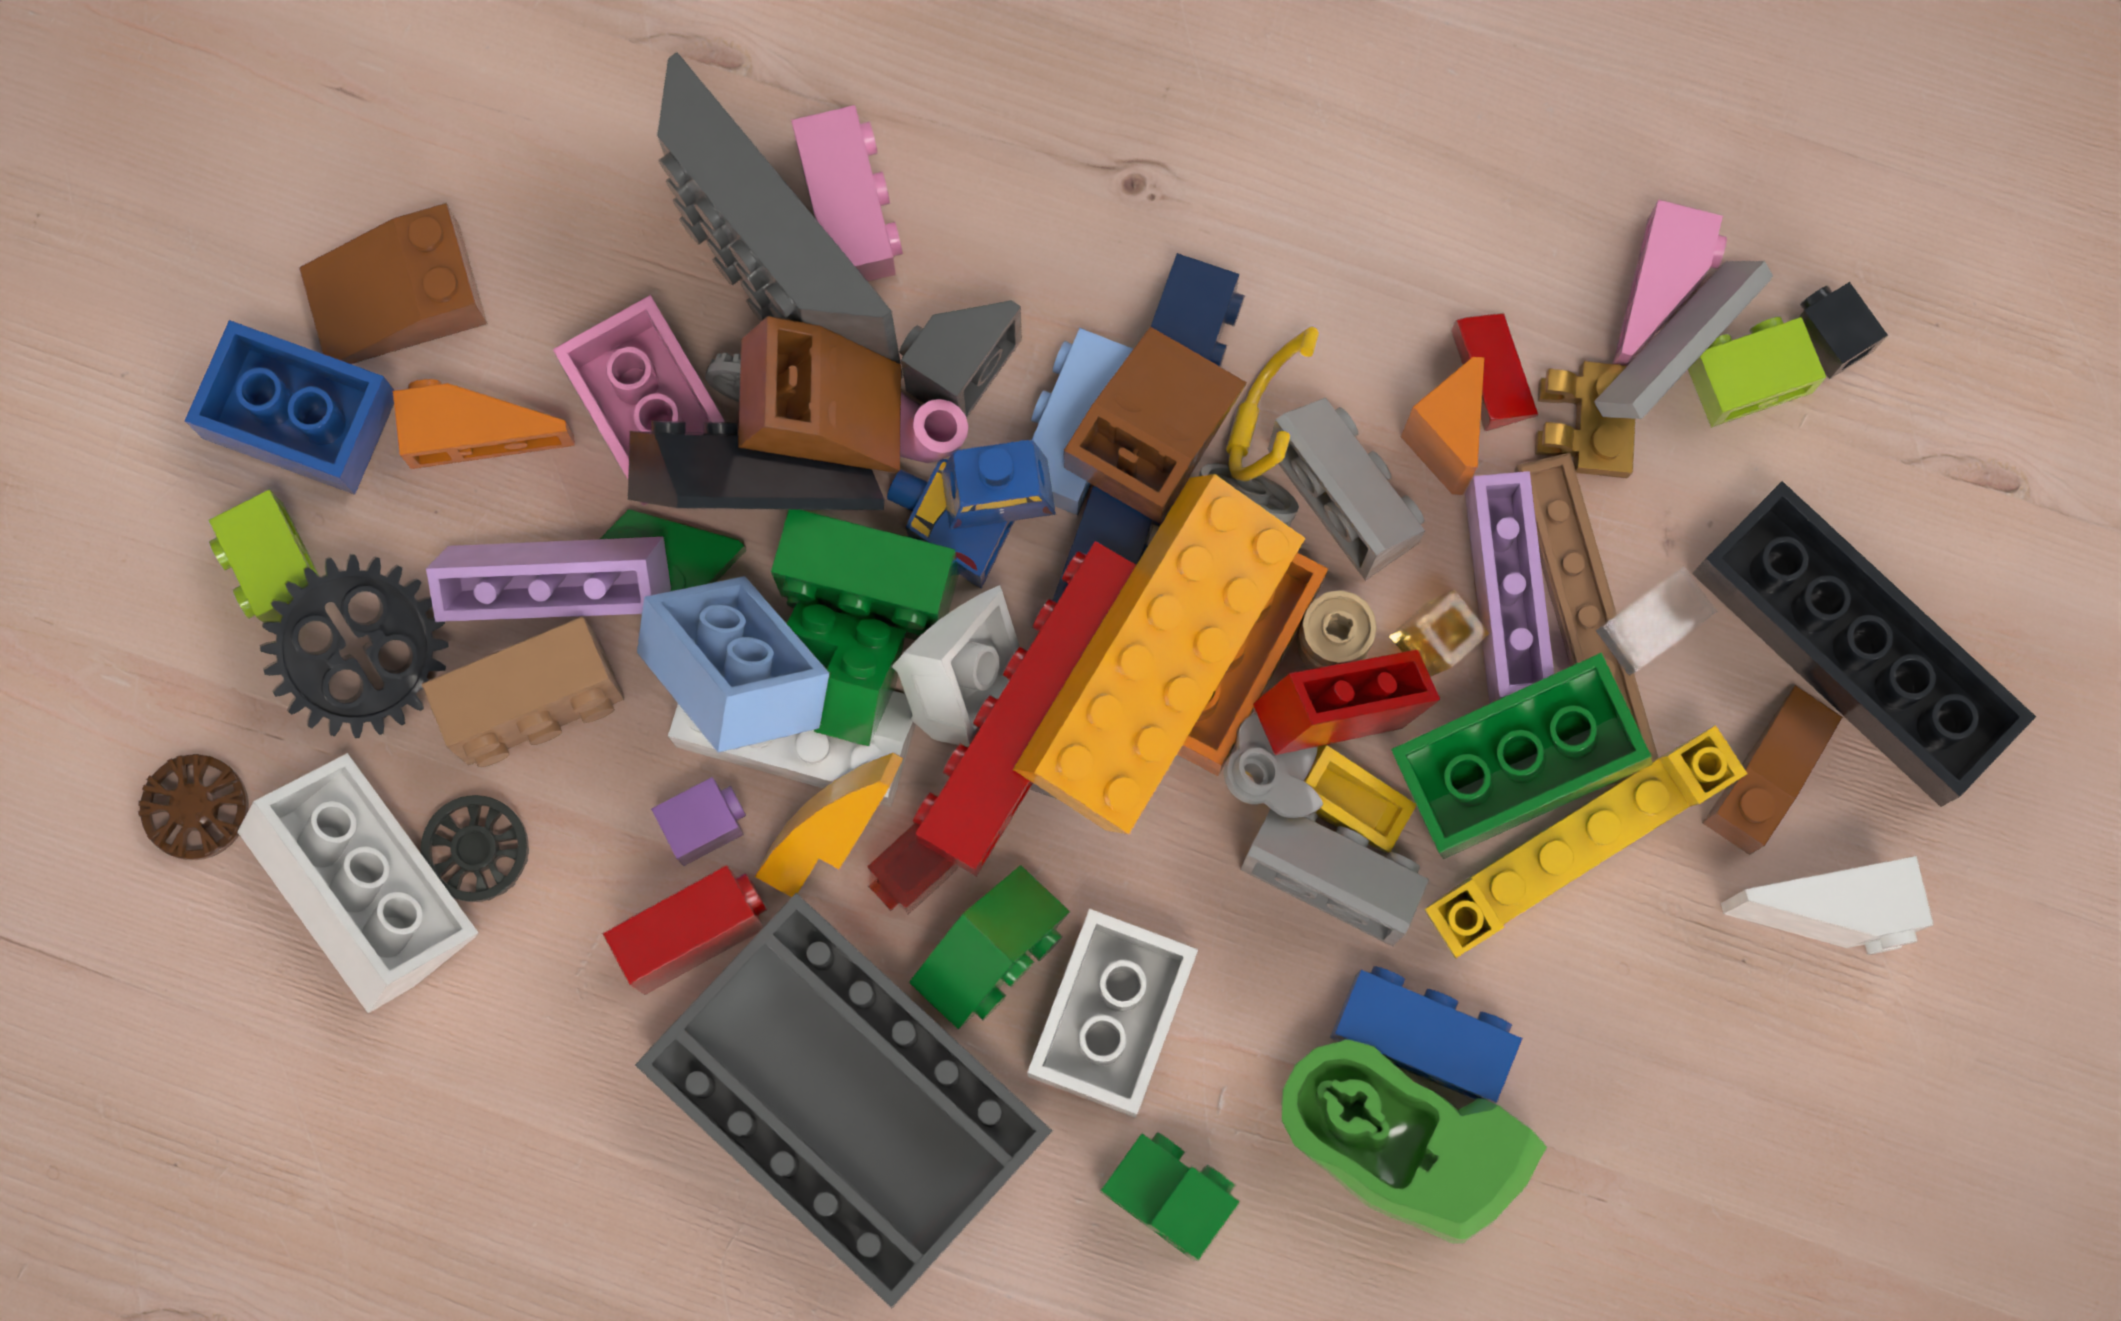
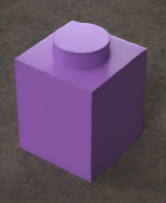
[651,777,746,866]

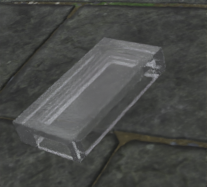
[1596,567,1718,676]

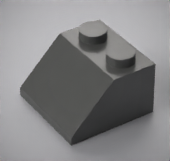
[899,300,1022,418]

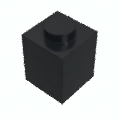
[1798,282,1888,379]

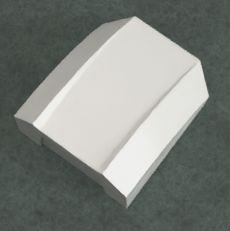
[892,585,1020,747]

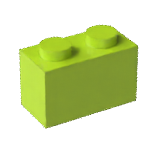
[1688,317,1826,428]
[209,489,320,622]

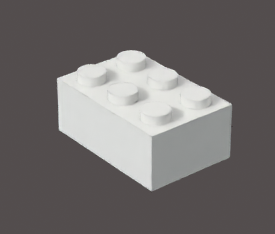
[1027,908,1198,1118]

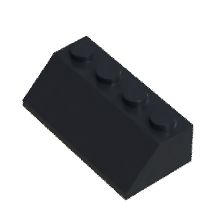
[628,420,884,510]

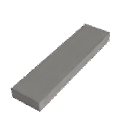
[1594,261,1773,419]

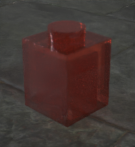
[867,823,958,915]

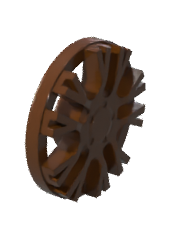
[138,754,248,860]

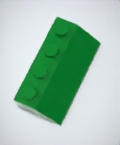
[1391,652,1652,860]

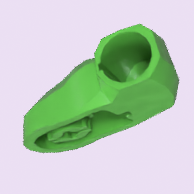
[1282,1039,1547,1244]

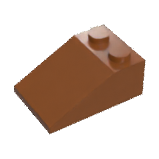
[299,203,487,364]

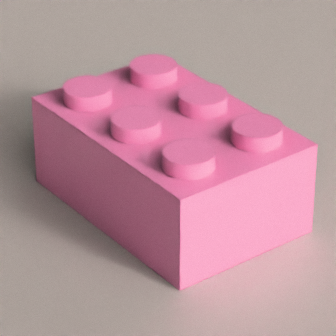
[553,295,725,506]

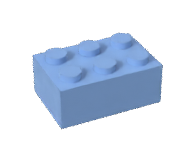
[637,576,829,752]

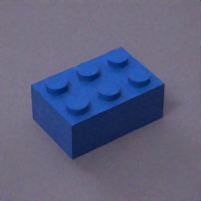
[185,320,395,495]

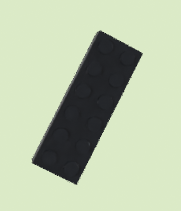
[1692,481,2036,807]

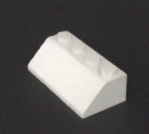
[668,691,916,807]
[237,753,479,1013]

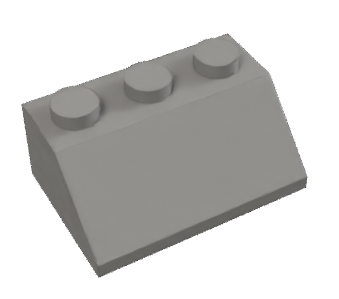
[1268,398,1425,581]
[1240,809,1429,947]

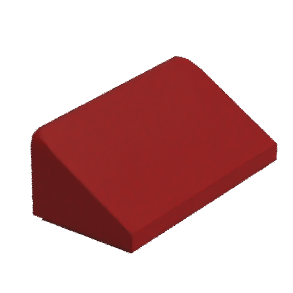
[1451,313,1538,432]

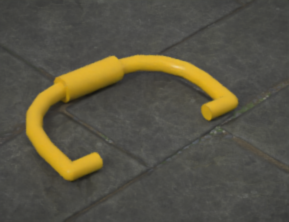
[1226,326,1319,482]

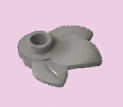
[1224,713,1323,818]

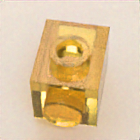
[1389,590,1490,677]

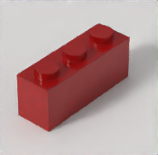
[1253,649,1441,755]

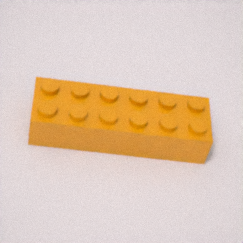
[1013,474,1305,834]

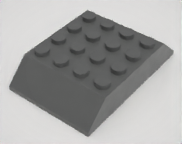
[657,52,903,379]
[635,893,1053,1308]

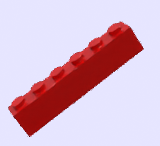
[913,541,1136,877]

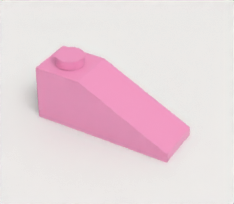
[1613,200,1727,365]

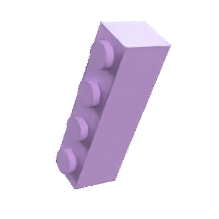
[1465,471,1554,704]
[426,537,671,622]

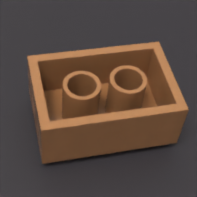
[422,616,625,767]

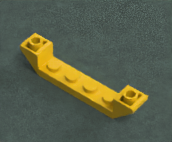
[1424,725,1747,958]

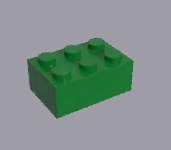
[771,509,959,640]

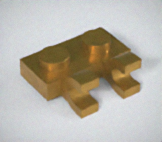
[1535,361,1636,478]

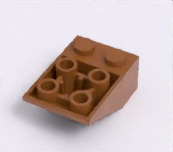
[738,316,901,473]
[1064,327,1247,524]

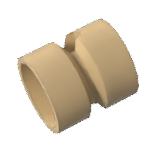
[1297,590,1377,669]

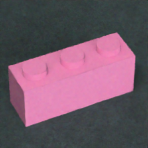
[791,105,903,282]

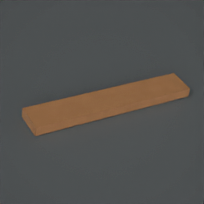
[1514,453,1659,787]

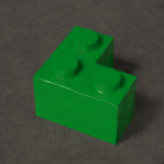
[787,602,906,747]
[909,865,1070,1030]
[1100,1132,1240,1261]

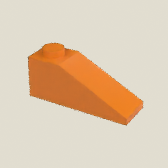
[393,379,575,469]

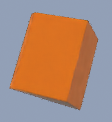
[1401,357,1484,495]

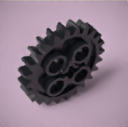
[260,554,449,738]

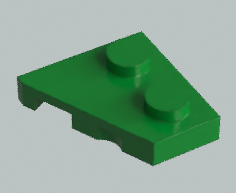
[600,509,746,591]

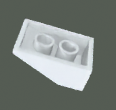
[1721,856,1934,955]

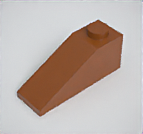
[1702,685,1843,855]

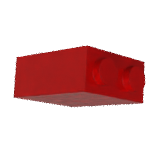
[602,865,767,995]

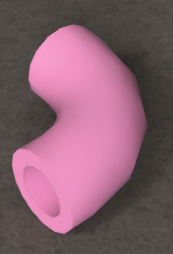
[900,392,968,463]

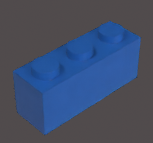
[1330,966,1523,1104]

